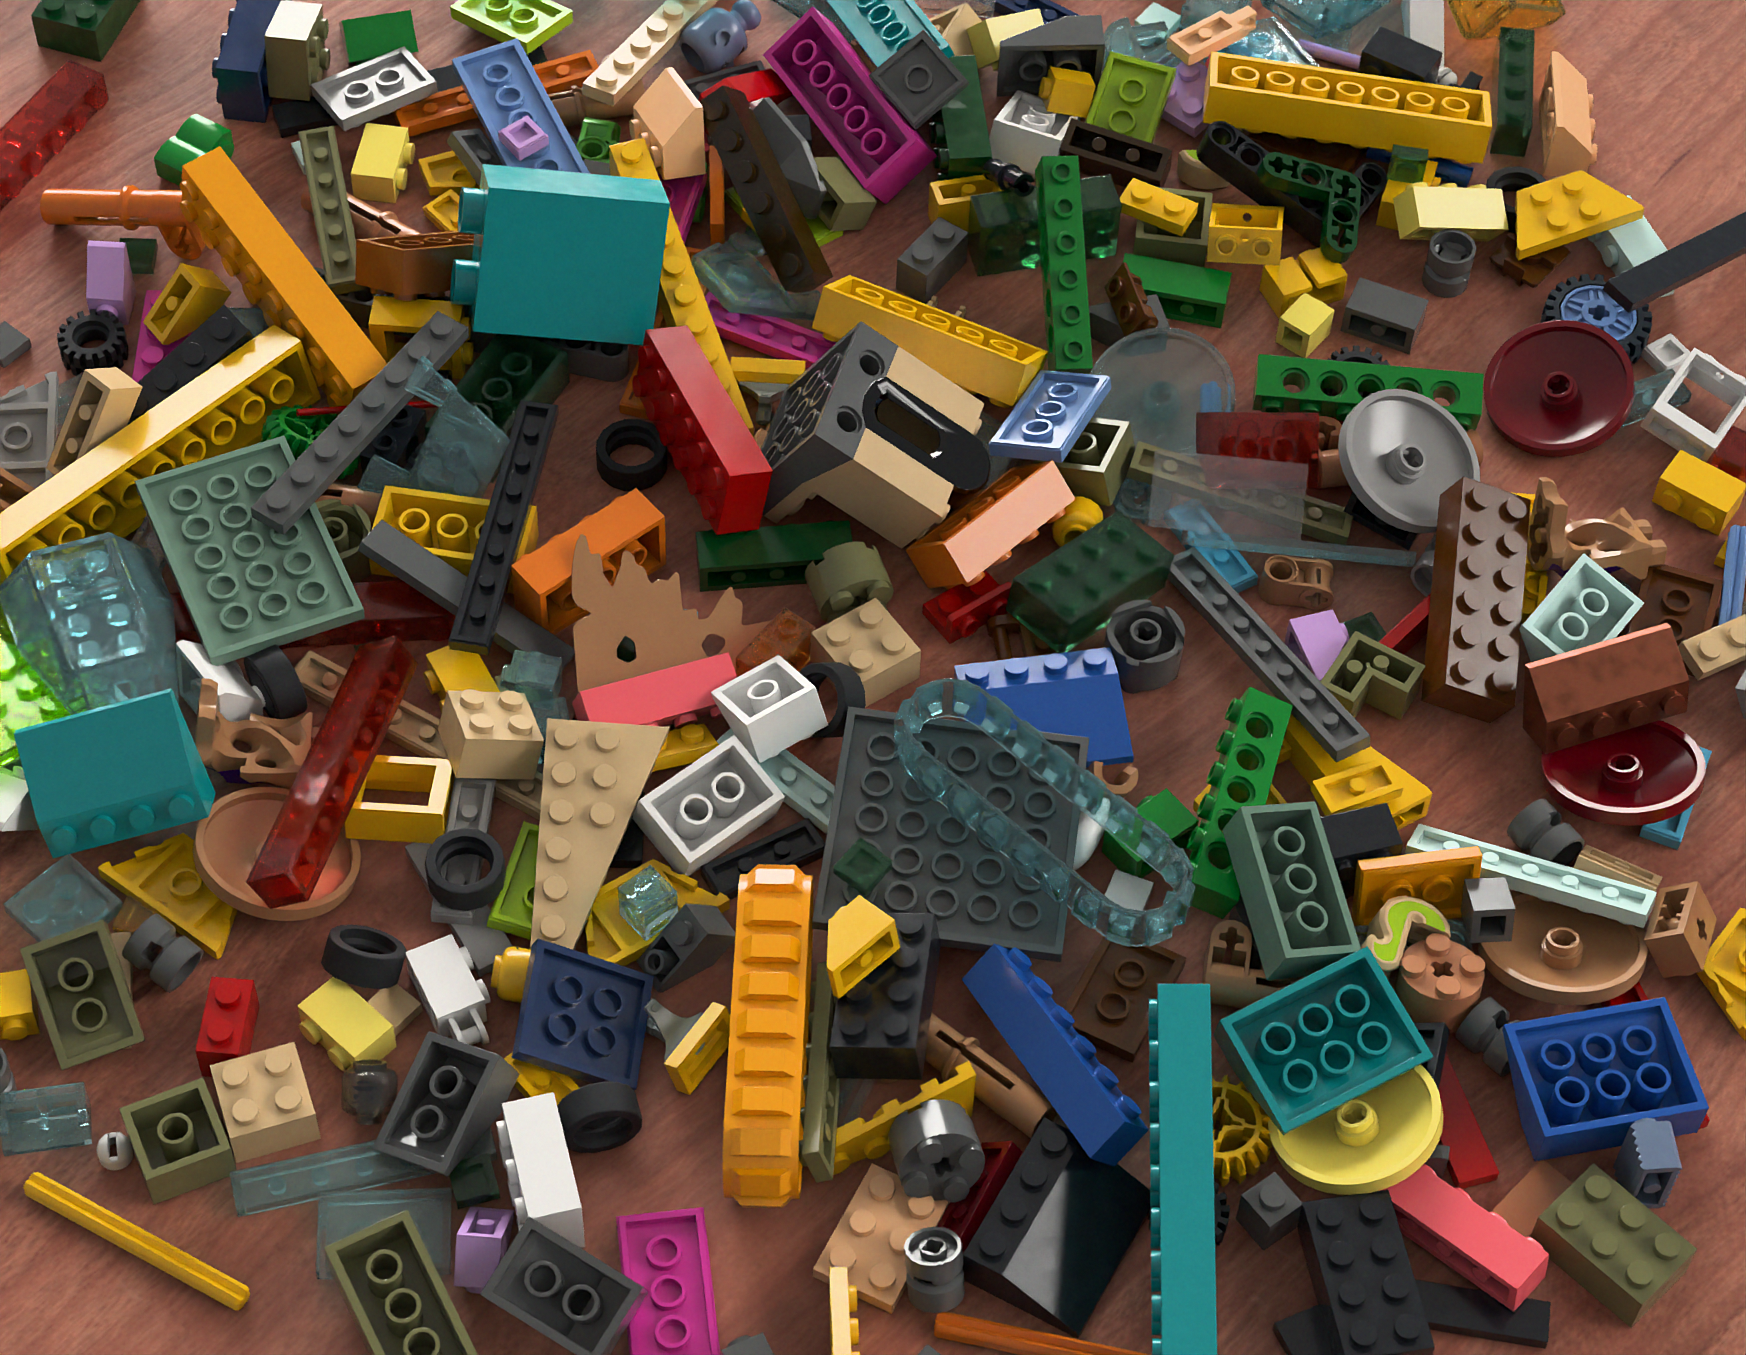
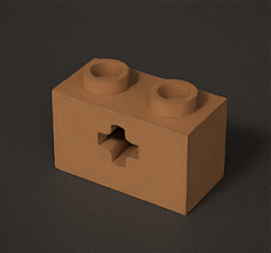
[1644,881,1717,978]

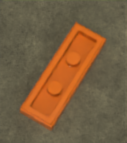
[709,146,725,249]

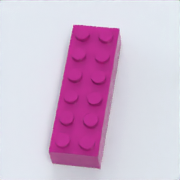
[763,6,937,204]

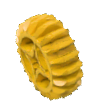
[1212,1074,1273,1188]

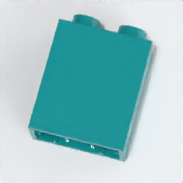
[450,164,670,345]

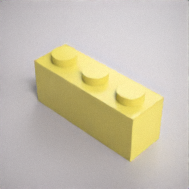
[1393,182,1509,242]

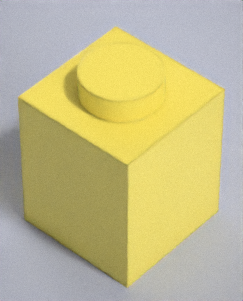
[1275,292,1335,358]

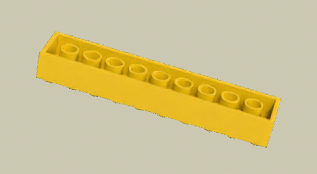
[0,324,321,610]

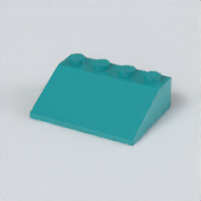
[14,688,216,858]
[1213,946,1433,1135]

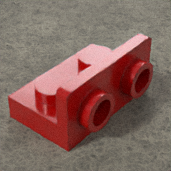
[922,570,1014,644]

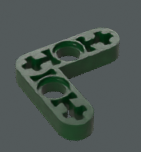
[1257,152,1361,263]

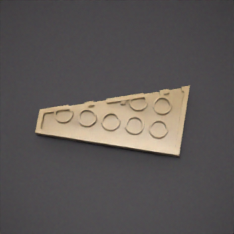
[530,718,669,950]

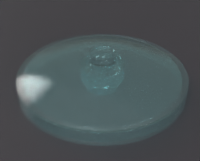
[1090,328,1236,459]

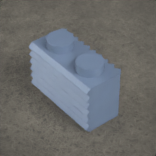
[1612,1118,1682,1209]

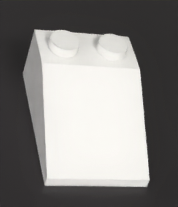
[989,90,1081,179]

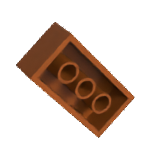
[355,231,475,301]

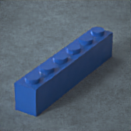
[962,943,1149,1166]

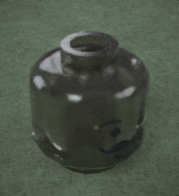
[341,1059,398,1125]

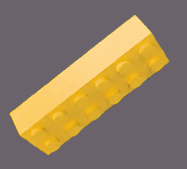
[812,275,1049,408]

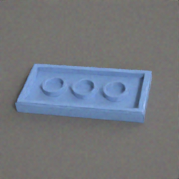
[989,370,1111,463]

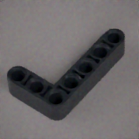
[1196,121,1388,248]

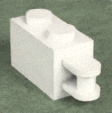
[405,934,491,1045]

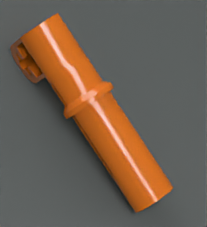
[40,185,206,260]

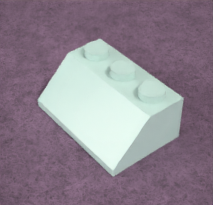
[1519,553,1644,663]

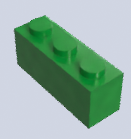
[1123,253,1232,328]

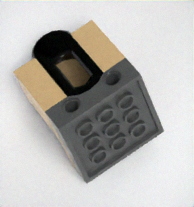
[761,321,991,549]

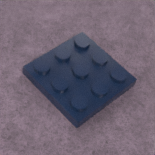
[512,938,654,1091]

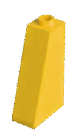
[1284,715,1433,830]

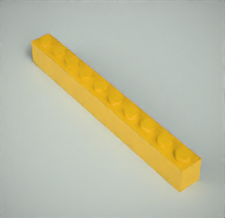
[609,137,754,438]

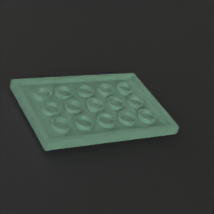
[135,436,365,666]

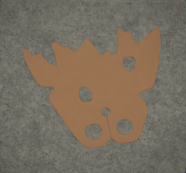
[572,534,787,731]

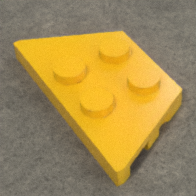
[1515,170,1644,260]
[98,833,237,960]
[585,859,730,966]
[1696,908,1746,1041]

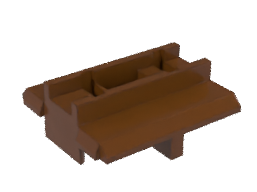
[1489,232,1571,288]

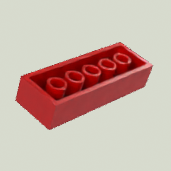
[632,325,773,535]

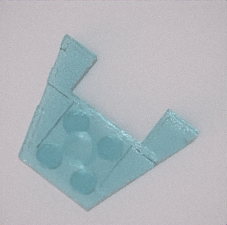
[691,226,821,321]
[357,356,511,499]

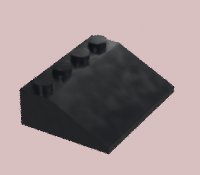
[962,1117,1150,1339]

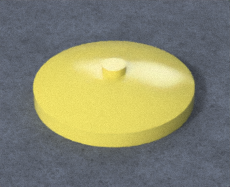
[1268,1065,1443,1195]

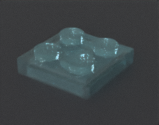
[3,854,125,942]

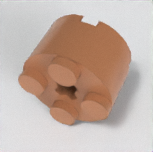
[1394,933,1485,1034]

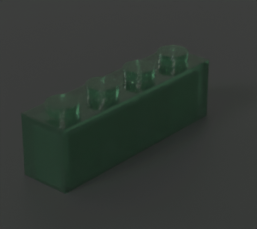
[1490,26,1535,157]

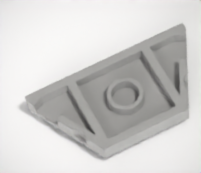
[0,372,59,489]

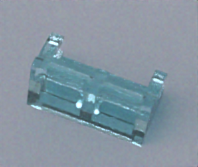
[0,1082,92,1156]

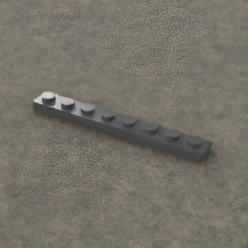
[251,311,469,535]
[1162,547,1371,762]

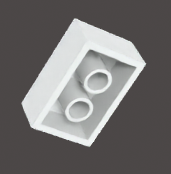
[632,735,785,876]
[496,1092,585,1248]

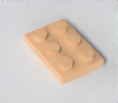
[813,1163,950,1314]

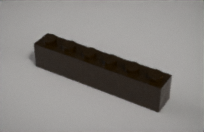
[699,86,833,295]

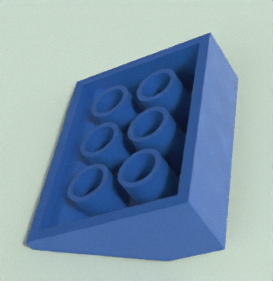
[954,647,1134,768]
[1502,997,1709,1161]

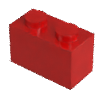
[195,976,260,1077]

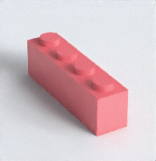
[572,652,737,729]
[1380,1164,1549,1312]

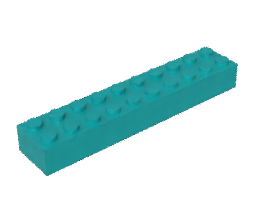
[1148,984,1217,1355]

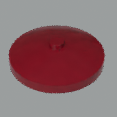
[1483,320,1635,457]
[1541,720,1706,826]

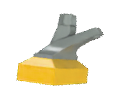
[730,357,806,426]
[644,998,730,1095]

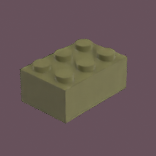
[1530,1163,1697,1328]

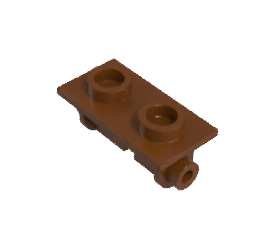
[1104,262,1158,340]

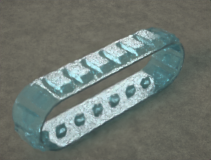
[893,678,1196,947]

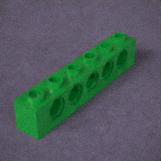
[1035,156,1093,374]
[1252,354,1484,431]
[1177,686,1293,919]

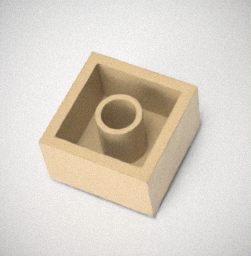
[810,598,921,708]
[438,689,544,780]
[210,1042,321,1163]

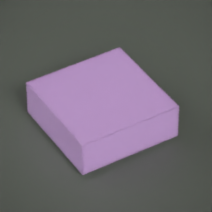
[498,115,549,161]

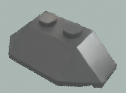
[749,97,827,220]

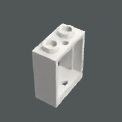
[1640,347,1746,462]

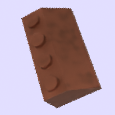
[1522,623,1689,754]

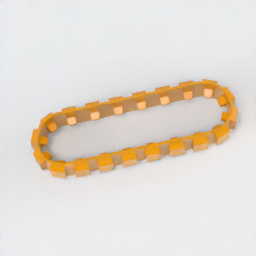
[722,864,814,1208]

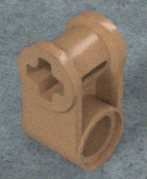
[1258,555,1334,610]

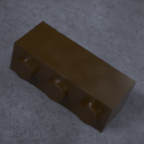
[1060,118,1172,188]

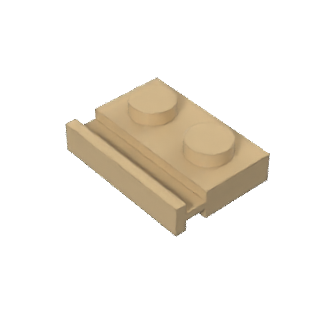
[1573,844,1663,892]

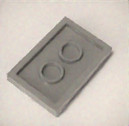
[311,47,438,131]

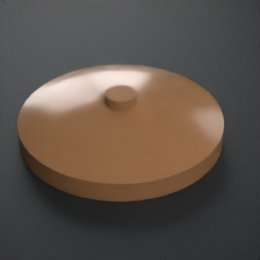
[193,787,361,921]
[1478,891,1648,1005]

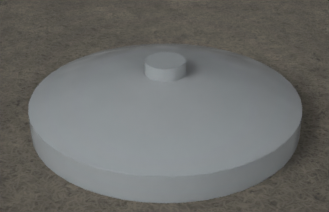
[1338,389,1480,533]

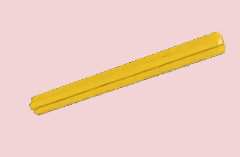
[23,1172,250,1310]

